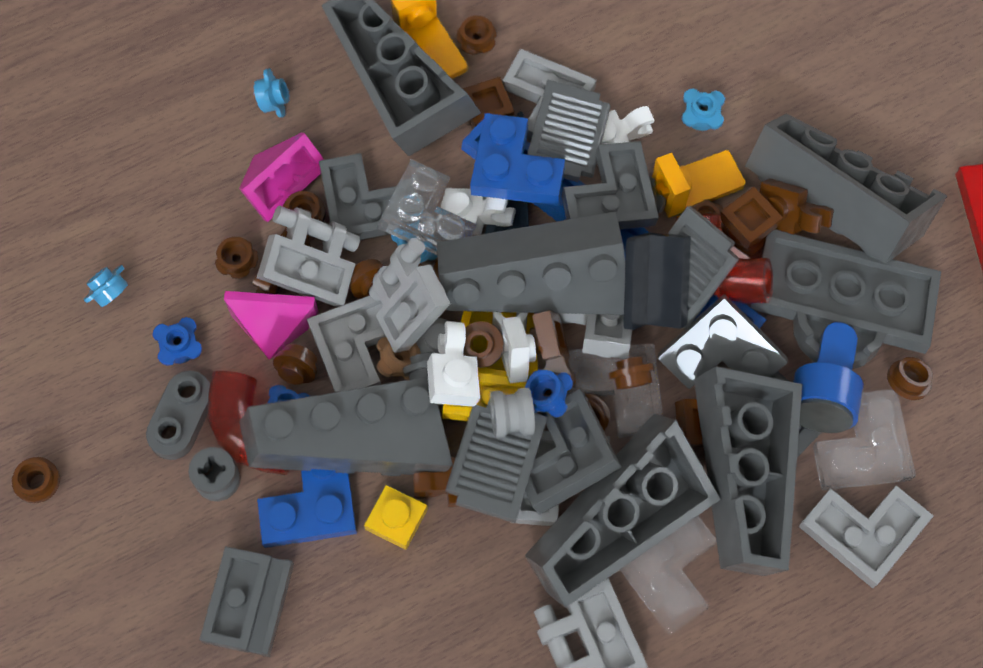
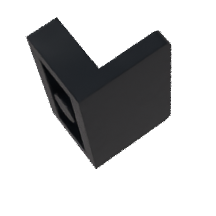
[623,232,691,330]

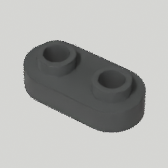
[146,371,214,460]

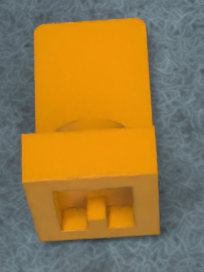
[391,0,468,79]
[652,150,746,218]

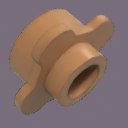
[376,337,421,380]

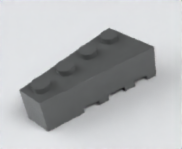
[321,0,481,156]
[745,113,947,264]
[437,211,625,315]
[694,366,802,576]
[239,377,453,476]
[525,414,721,607]

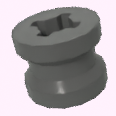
[188,447,241,501]

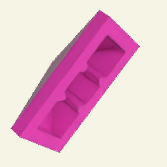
[239,133,324,222]
[224,291,319,360]

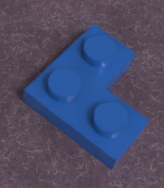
[470,113,565,206]
[257,469,357,548]

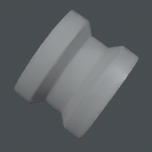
[490,388,535,438]

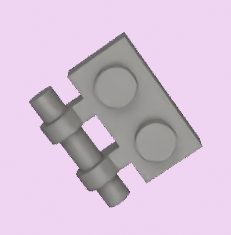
[257,205,360,307]
[369,238,451,353]
[534,579,648,668]

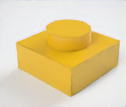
[364,485,428,550]

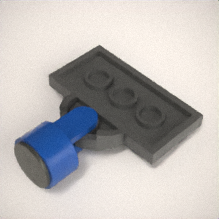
[750,230,941,433]

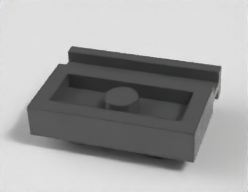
[199,546,294,657]

